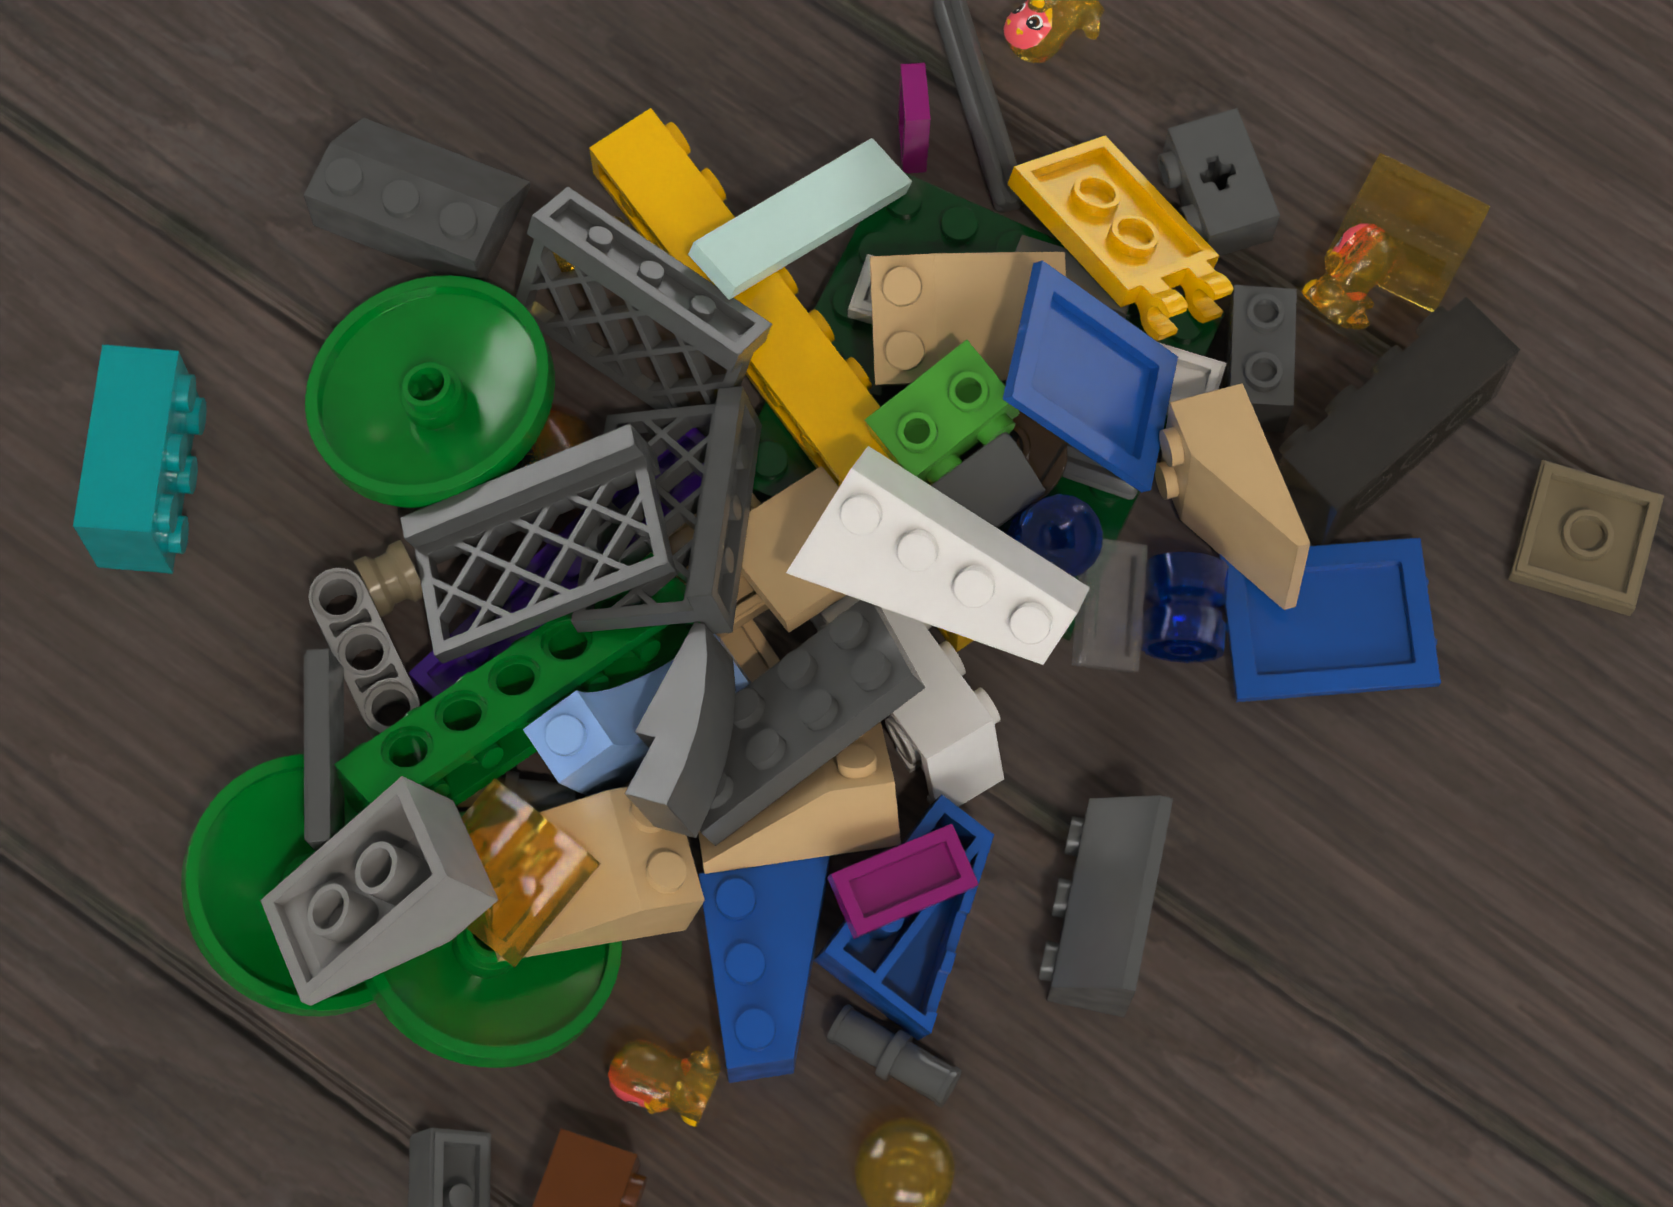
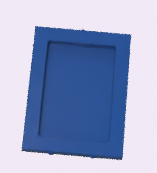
[1003,260,1178,493]
[1218,538,1441,702]

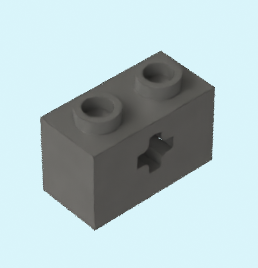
[1157,108,1280,256]
[1223,285,1297,433]

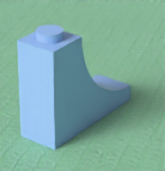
[523,634,751,796]

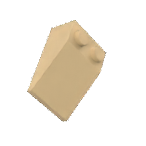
[870,252,1066,388]
[1155,383,1310,610]
[698,722,901,874]
[469,787,705,962]

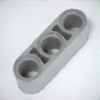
[308,567,421,738]

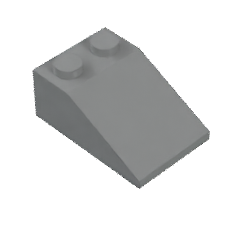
[260,776,499,1006]

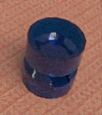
[1002,494,1103,577]
[1141,552,1229,663]

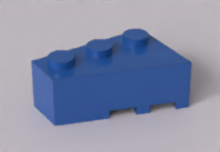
[813,795,994,1040]
[699,856,830,1083]

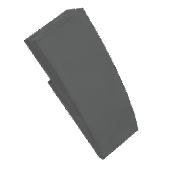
[625,622,736,838]

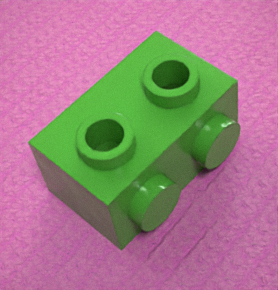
[865,340,1020,485]

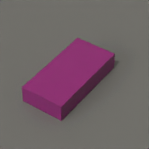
[897,63,931,174]
[827,824,979,939]

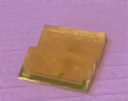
[1324,153,1491,314]
[461,778,601,968]

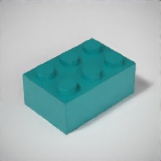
[73,344,207,574]

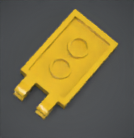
[1007,135,1234,341]

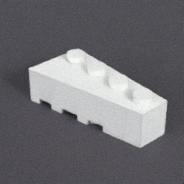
[786,446,1090,665]
[810,595,1004,807]

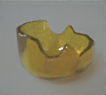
[855,1117,955,1207]

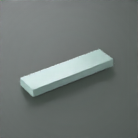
[688,138,912,300]

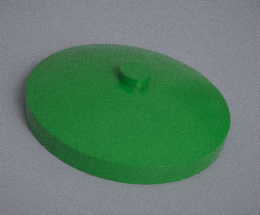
[305,275,555,508]
[181,754,375,1017]
[365,811,622,1068]

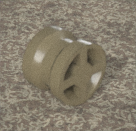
[353,540,424,618]

